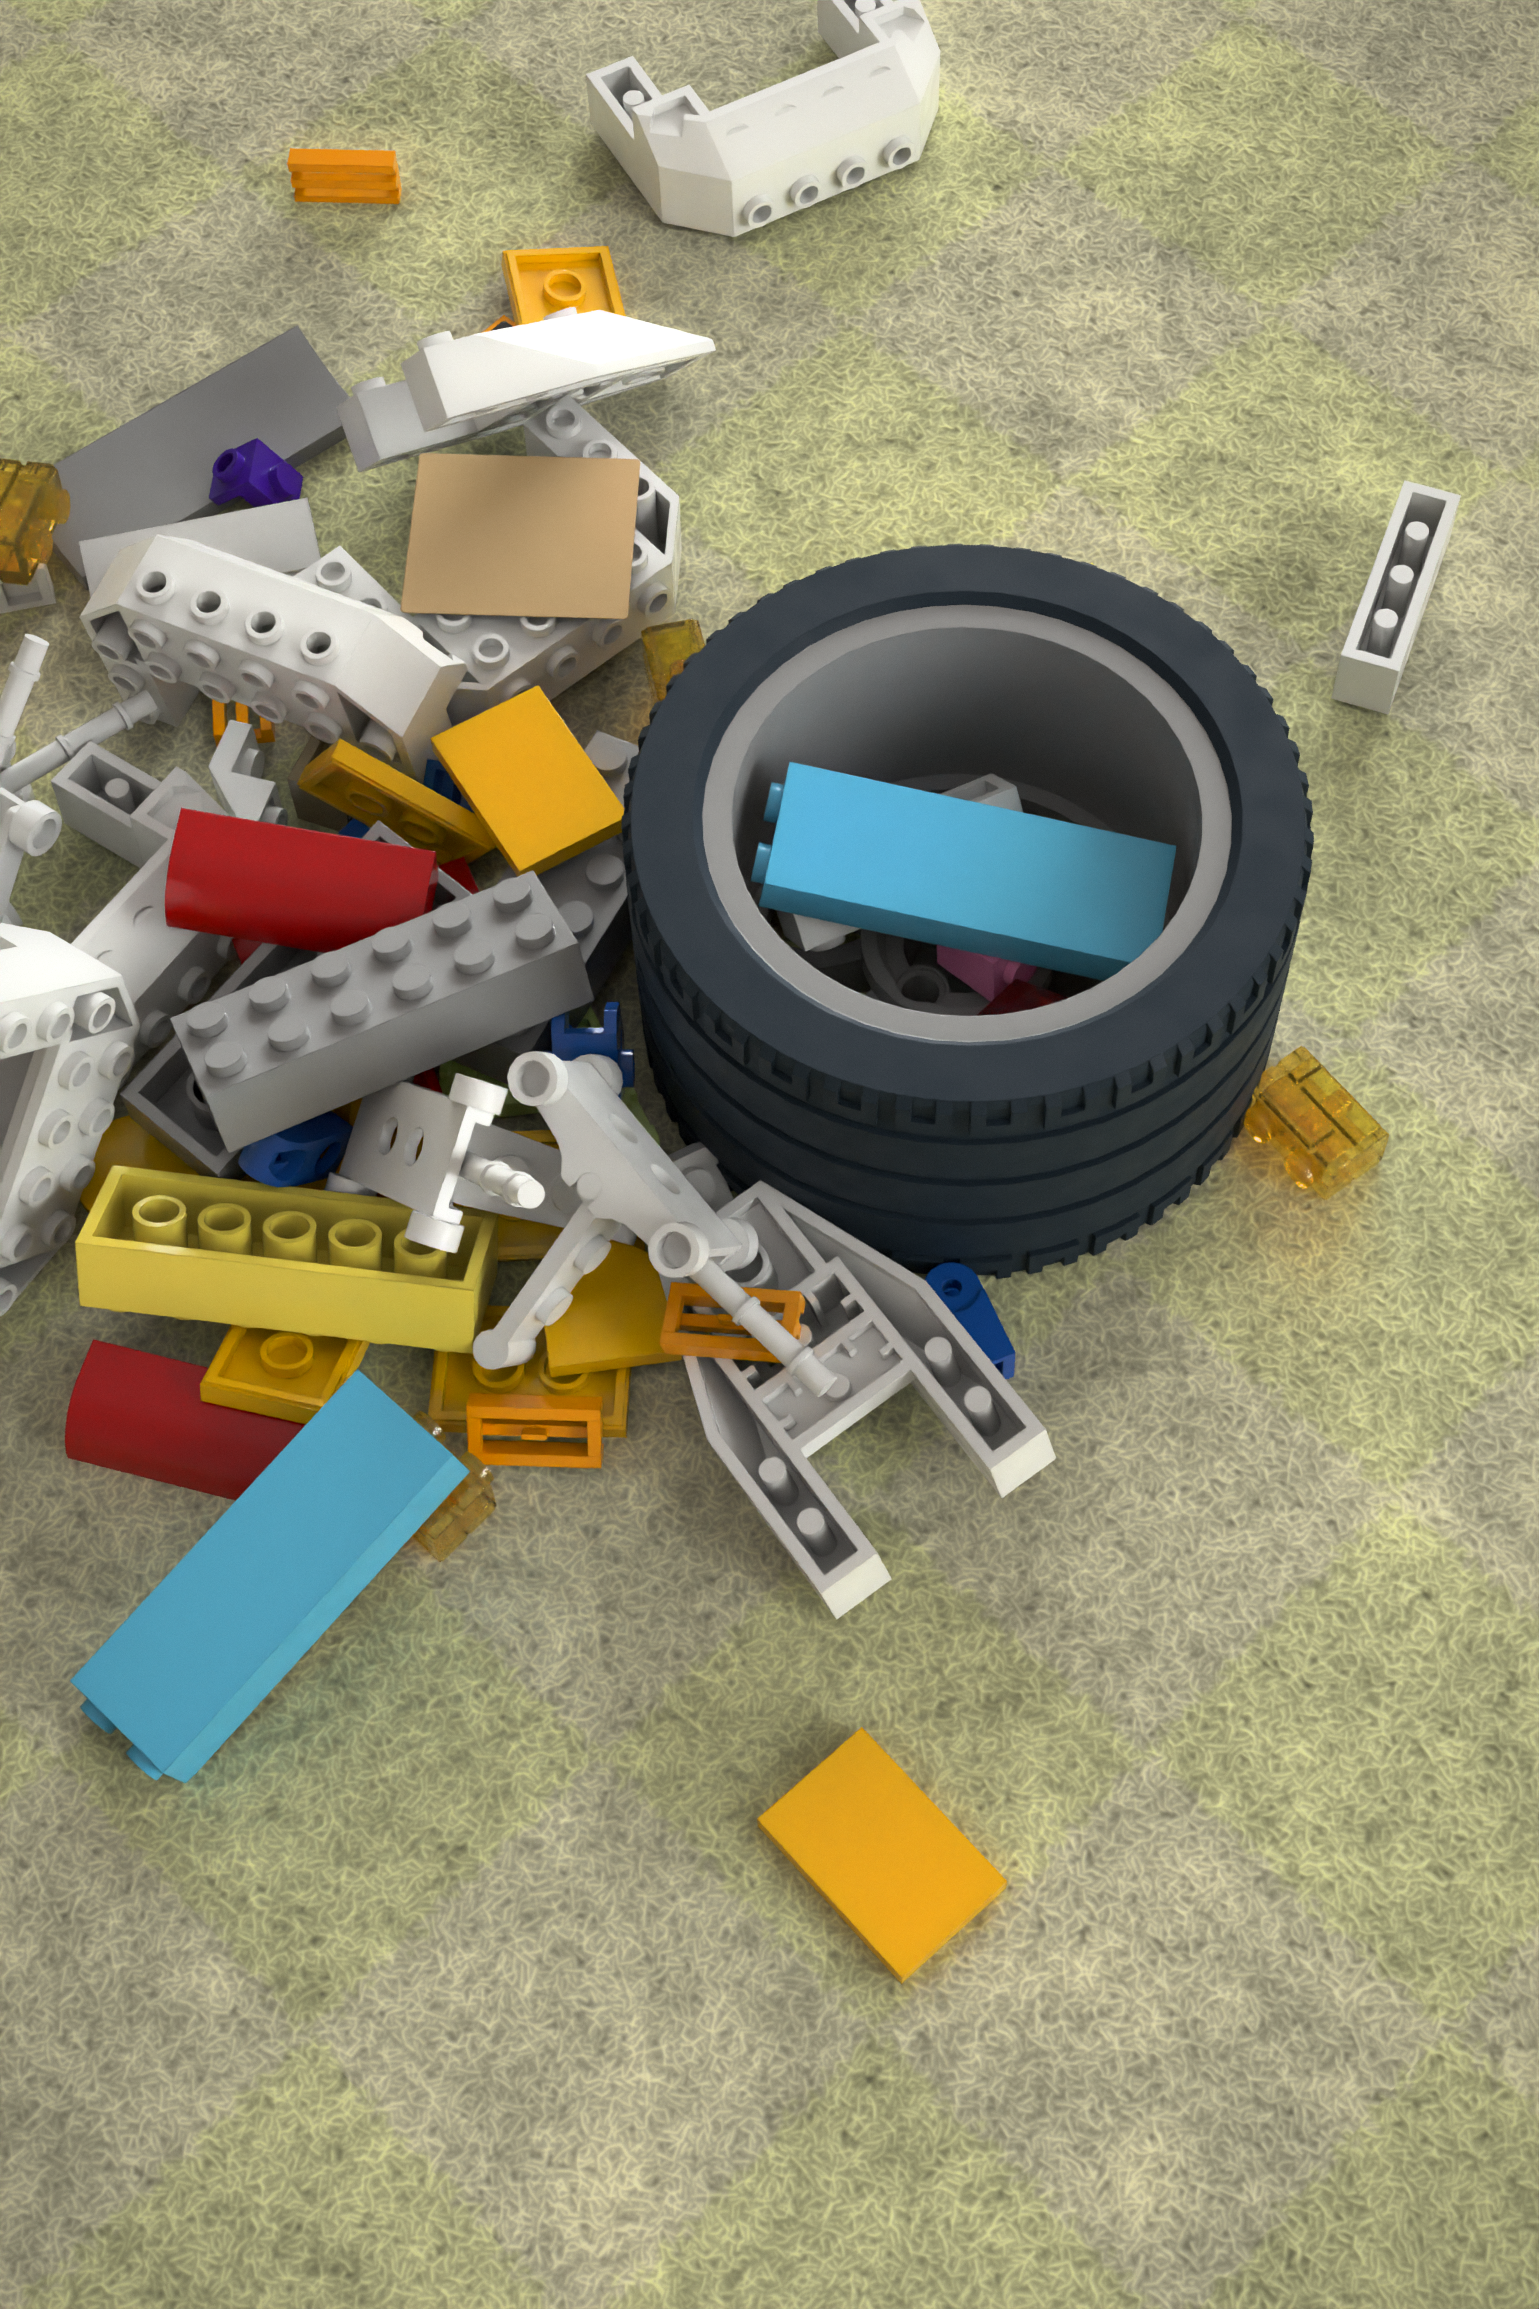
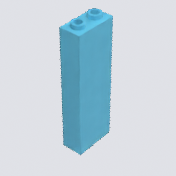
[751,762,1177,981]
[70,1369,470,1783]

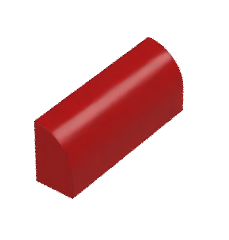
[165,808,439,953]
[65,1339,306,1501]

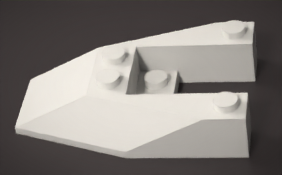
[336,307,716,473]
[659,1180,1056,1620]

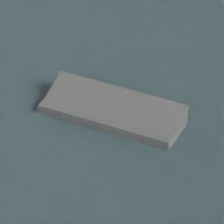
[15,325,350,590]

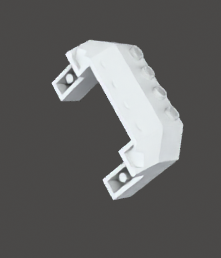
[586,0,940,237]
[293,395,682,727]
[80,535,468,785]
[51,741,238,1090]
[0,923,141,1317]

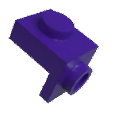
[209,438,304,507]

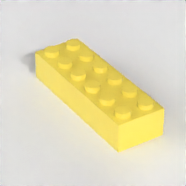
[75,1165,498,1354]

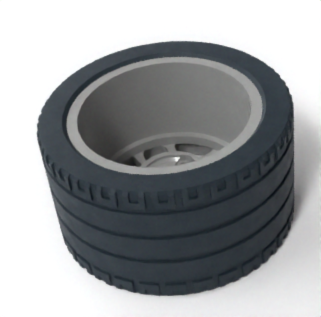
[621,544,1314,1279]

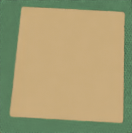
[400,453,640,619]

